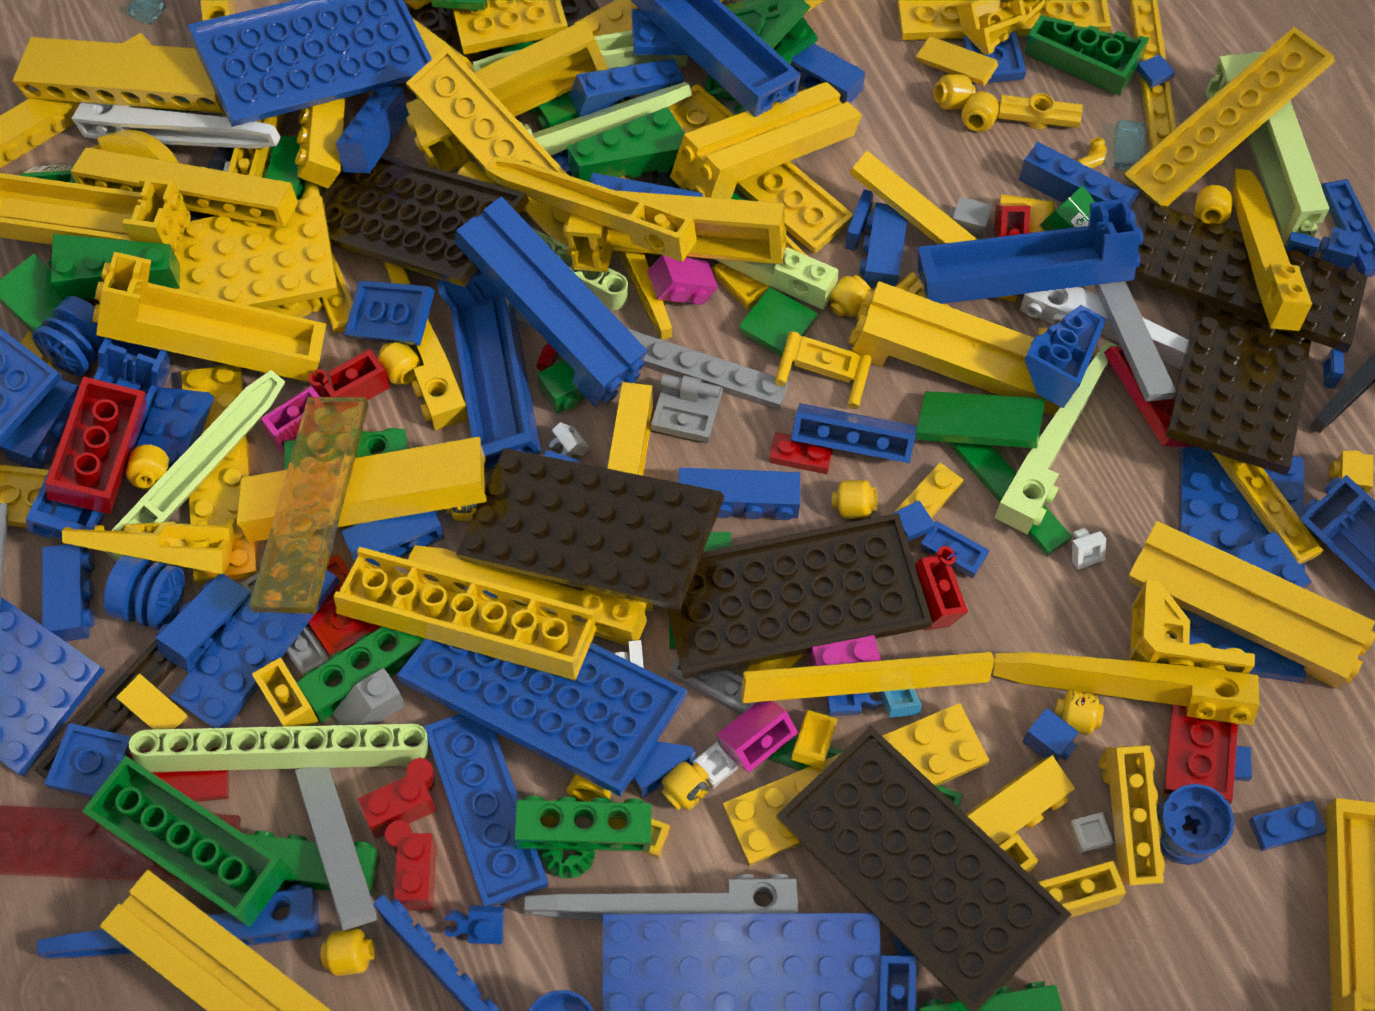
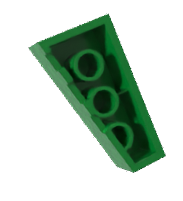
[1025,15,1149,96]
[567,107,685,182]
[51,234,180,300]

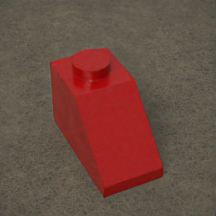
[994,203,1031,237]

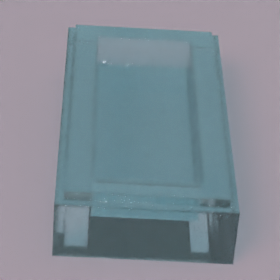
[1114,119,1145,170]

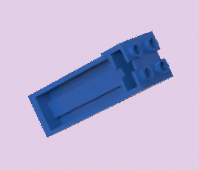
[631,0,801,117]
[455,196,647,408]
[917,198,1143,304]
[437,269,542,471]
[26,337,170,551]
[1300,475,1375,591]

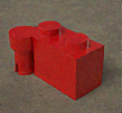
[308,349,390,416]
[915,546,968,631]
[357,758,437,839]
[385,820,437,911]

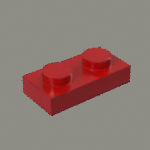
[769,432,833,474]

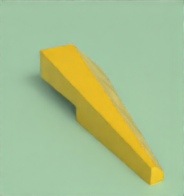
[957,0,1046,54]
[62,518,236,574]

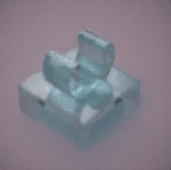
[127,0,166,25]

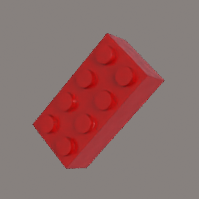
[45,376,146,514]

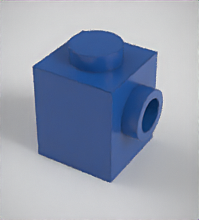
[1317,227,1361,270]
[1022,708,1078,761]

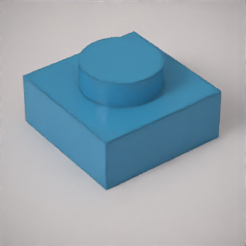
[880,689,922,718]

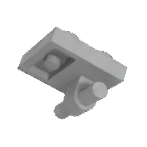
[651,374,723,443]

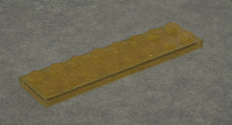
[249,397,369,614]

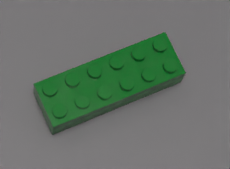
[82,755,292,928]

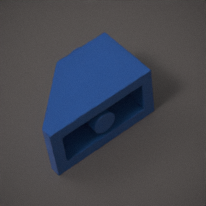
[630,741,695,799]

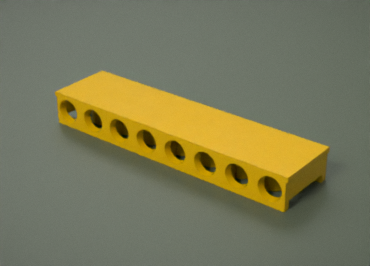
[12,37,224,113]
[237,437,486,543]
[334,547,597,680]

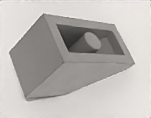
[333,668,405,725]

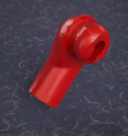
[536,343,558,371]

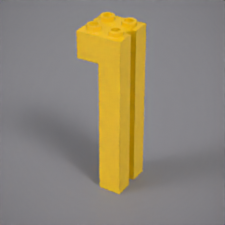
[406,19,608,172]
[670,82,862,199]
[0,173,190,253]
[563,191,787,272]
[92,252,326,382]
[848,281,1060,415]
[595,382,654,611]
[1128,521,1375,690]
[1325,798,1375,1011]
[100,870,331,1011]

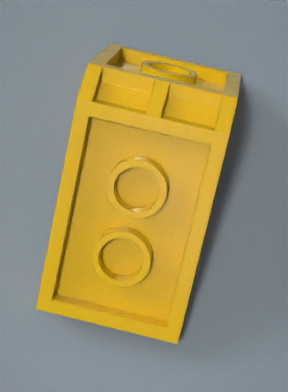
[1129,579,1255,674]

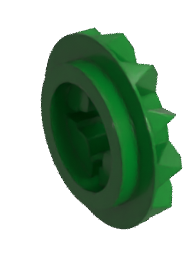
[542,826,595,879]

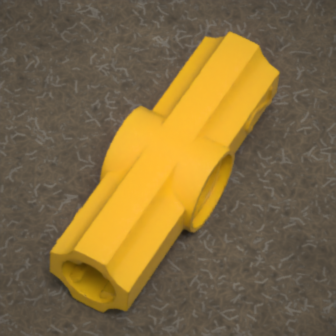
[998,93,1083,129]

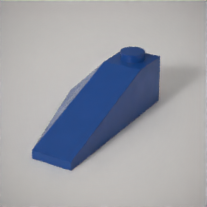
[1024,305,1106,408]

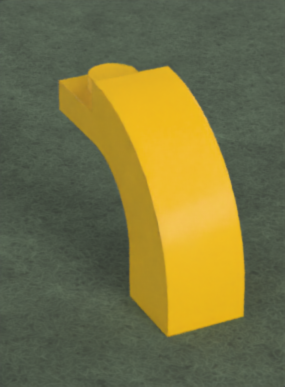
[91,129,179,163]

